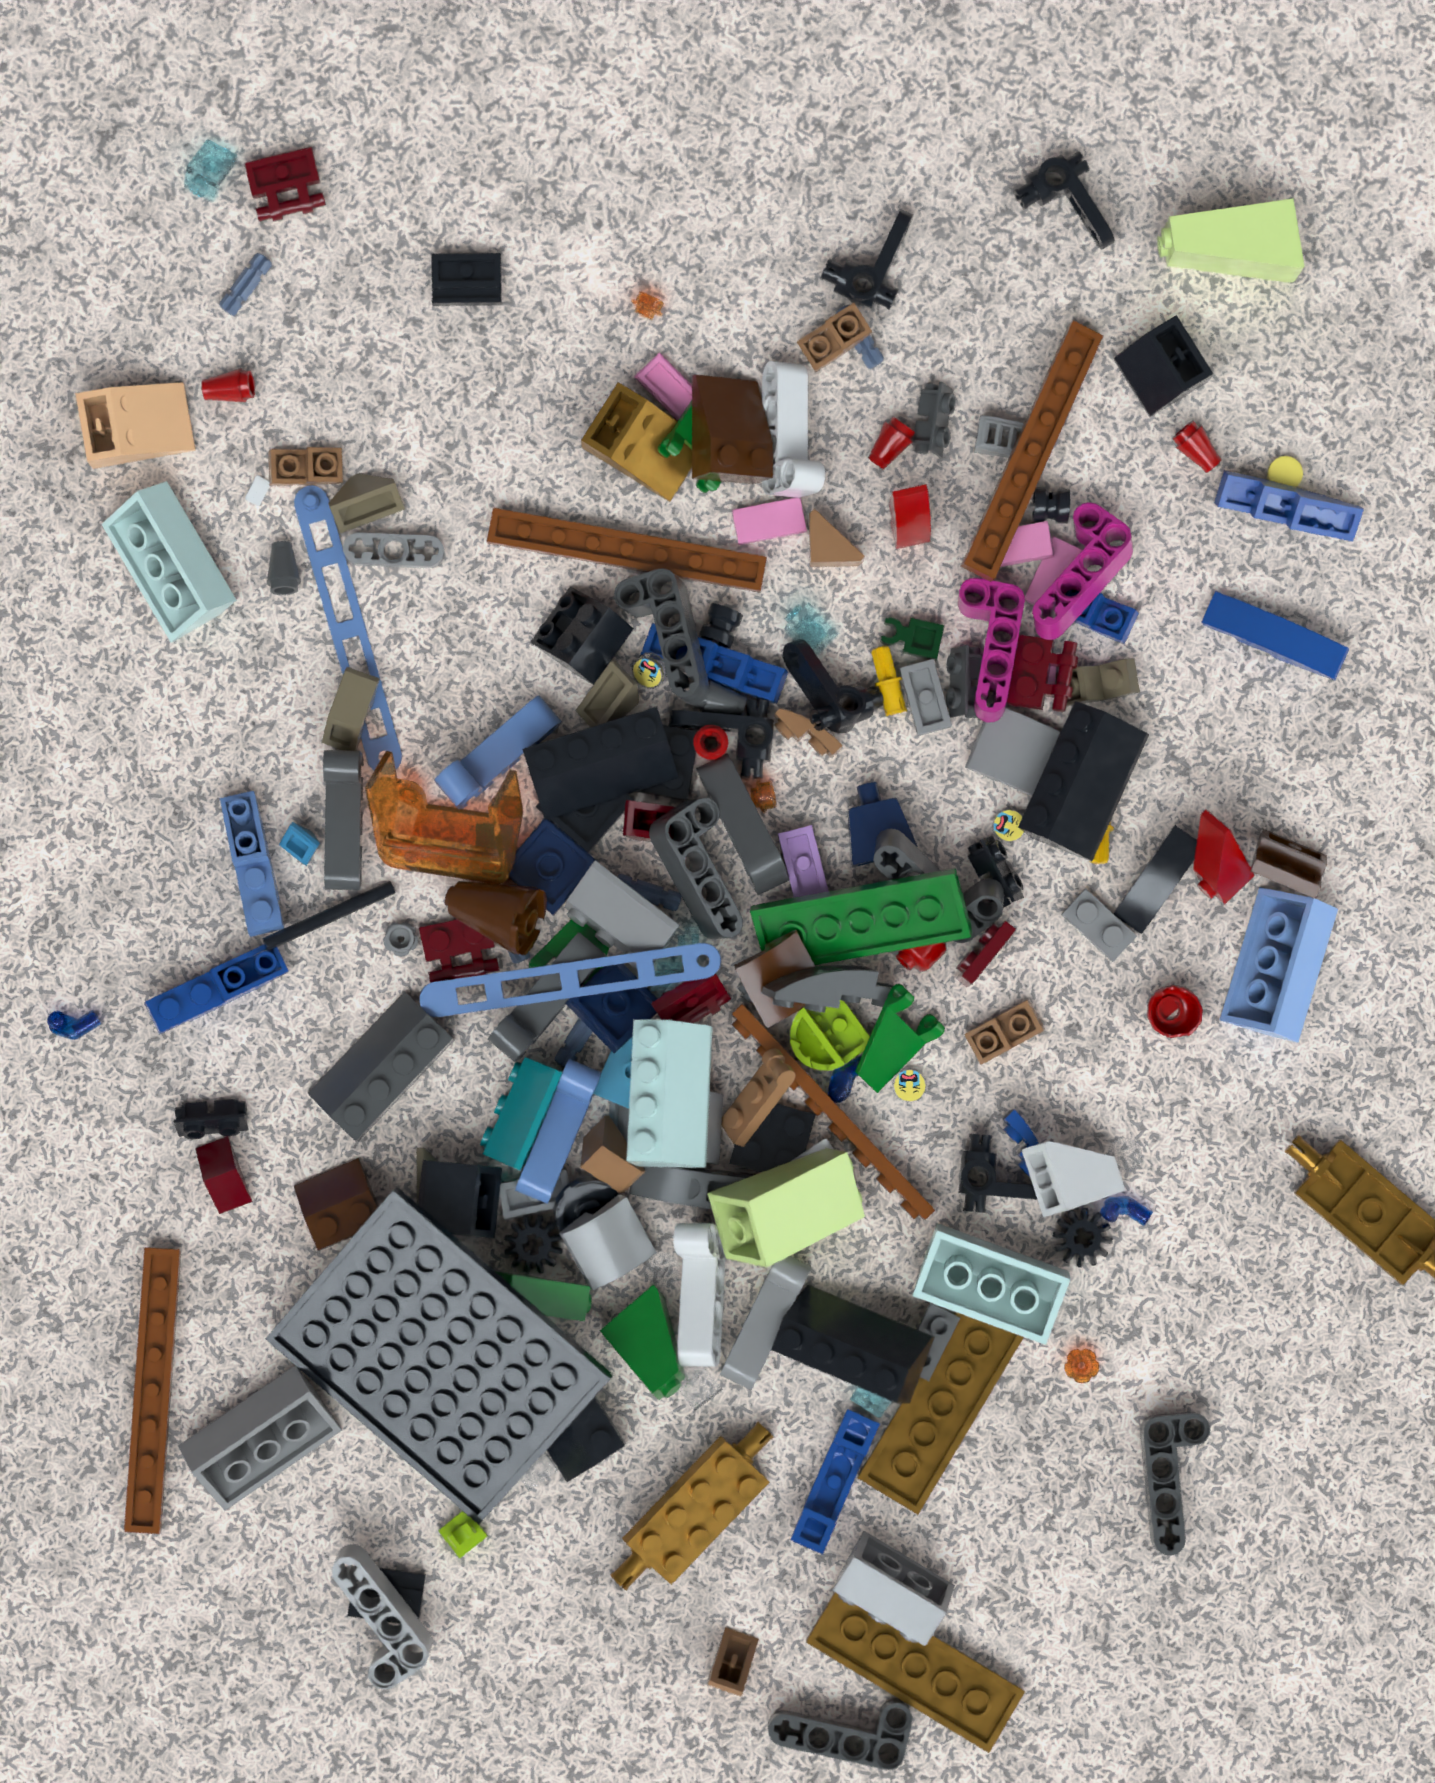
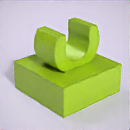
[438,1511,488,1558]

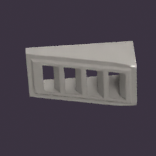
[974,415,1024,458]

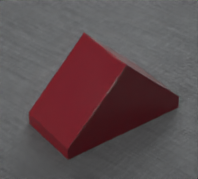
[623,800,674,842]
[195,1136,253,1214]

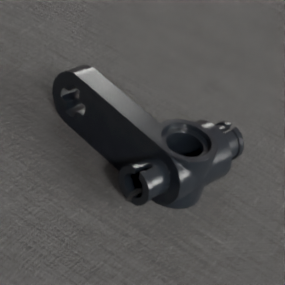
[1013,151,1115,250]
[820,209,914,310]
[783,639,884,734]
[669,700,774,779]
[958,1134,1038,1213]

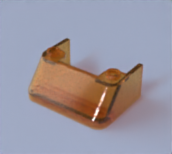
[365,751,523,884]

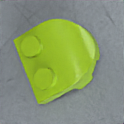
[790,1000,870,1071]

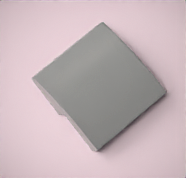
[965,703,1060,796]
[559,1194,657,1290]

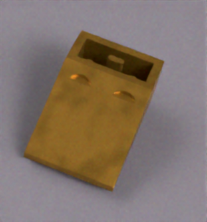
[581,382,692,502]

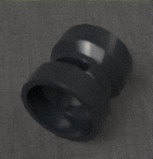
[1032,487,1070,524]
[699,603,743,649]

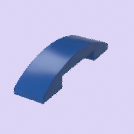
[790,1409,880,1555]

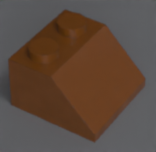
[294,1158,379,1251]

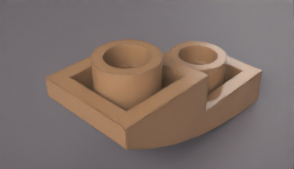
[797,303,873,372]
[268,447,343,486]
[774,708,843,758]
[964,999,1045,1065]

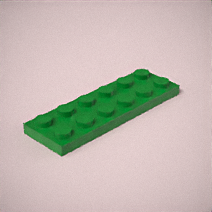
[750,868,973,965]

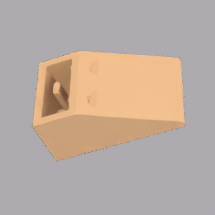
[75,382,196,469]

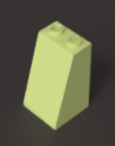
[1157,198,1305,283]
[708,1148,865,1267]

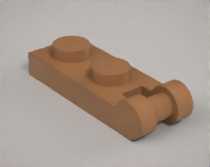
[721,1048,796,1147]

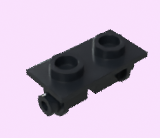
[967,836,1024,908]
[174,1098,249,1140]

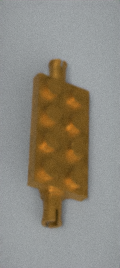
[1284,1135,1435,1285]
[610,1421,774,1591]

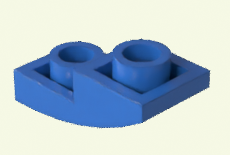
[1065,590,1139,644]
[1002,1109,1039,1177]

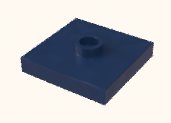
[500,818,599,916]
[565,964,658,1054]

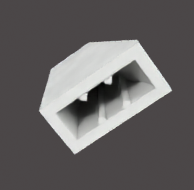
[1022,1141,1125,1217]

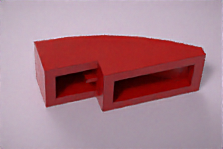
[889,484,931,549]

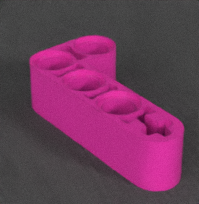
[1032,502,1133,640]
[958,578,1025,723]

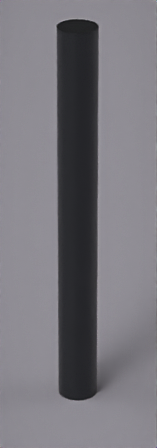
[262,881,395,951]

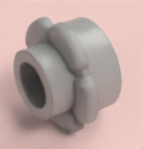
[383,922,418,957]

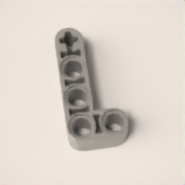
[720,1256,812,1390]
[332,1544,433,1690]

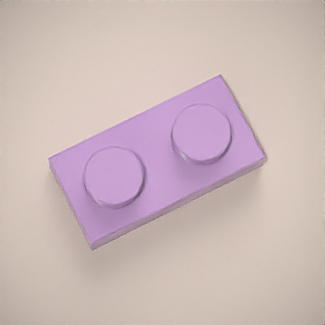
[778,825,828,898]

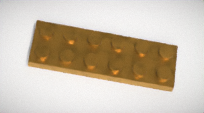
[857,1312,1024,1515]
[806,1592,1025,1753]

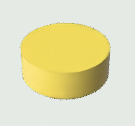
[1267,456,1303,487]

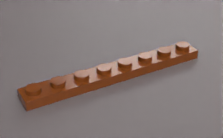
[960,320,1103,582]
[487,508,767,593]
[731,1004,935,1220]
[124,1247,182,1534]

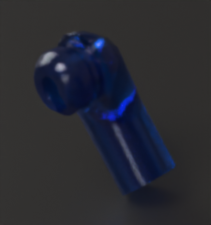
[47,1010,102,1040]
[828,1056,861,1103]
[1100,1196,1153,1226]

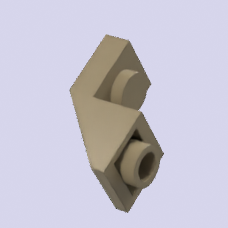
[1056,658,1140,706]
[321,667,380,750]

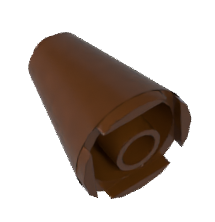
[445,881,547,955]

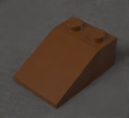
[692,374,773,484]

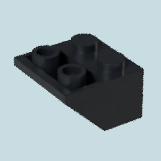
[1113,315,1213,418]
[530,586,634,685]
[418,1160,502,1238]

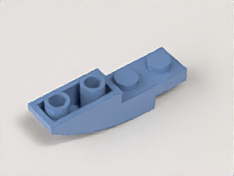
[220,791,284,937]

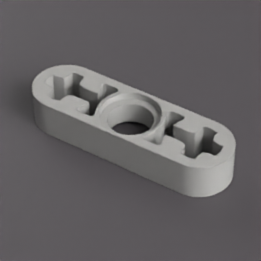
[343,532,445,568]

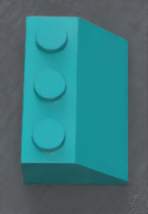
[480,1057,563,1171]

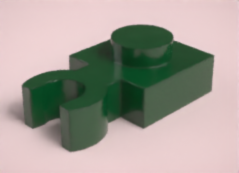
[880,618,945,661]

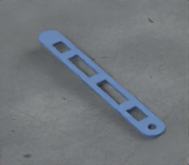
[294,486,402,774]
[419,943,721,1017]

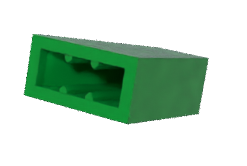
[494,1270,592,1322]
[600,1285,686,1400]

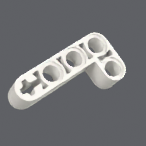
[762,361,825,498]
[674,1223,726,1367]

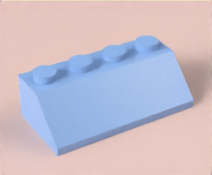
[1220,887,1338,1043]

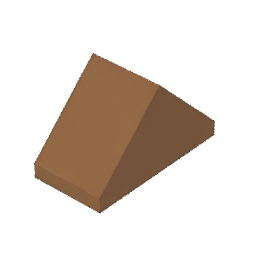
[809,508,865,567]
[580,1115,645,1193]
[707,1627,759,1697]

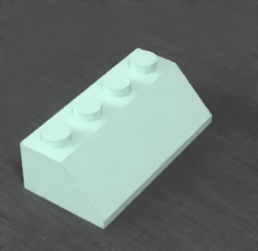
[102,481,236,643]
[627,1020,713,1168]
[912,1223,1071,1345]

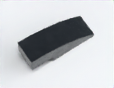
[1113,825,1197,934]

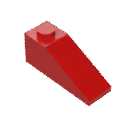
[1193,809,1255,904]

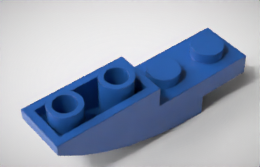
[144,945,289,1035]

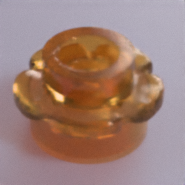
[631,291,664,321]
[750,779,777,814]
[1064,1349,1099,1383]

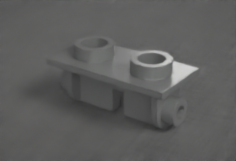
[912,382,956,457]
[946,645,983,718]
[917,1303,960,1381]

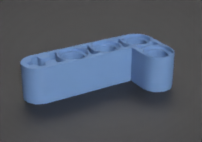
[434,696,562,810]
[515,1059,602,1204]

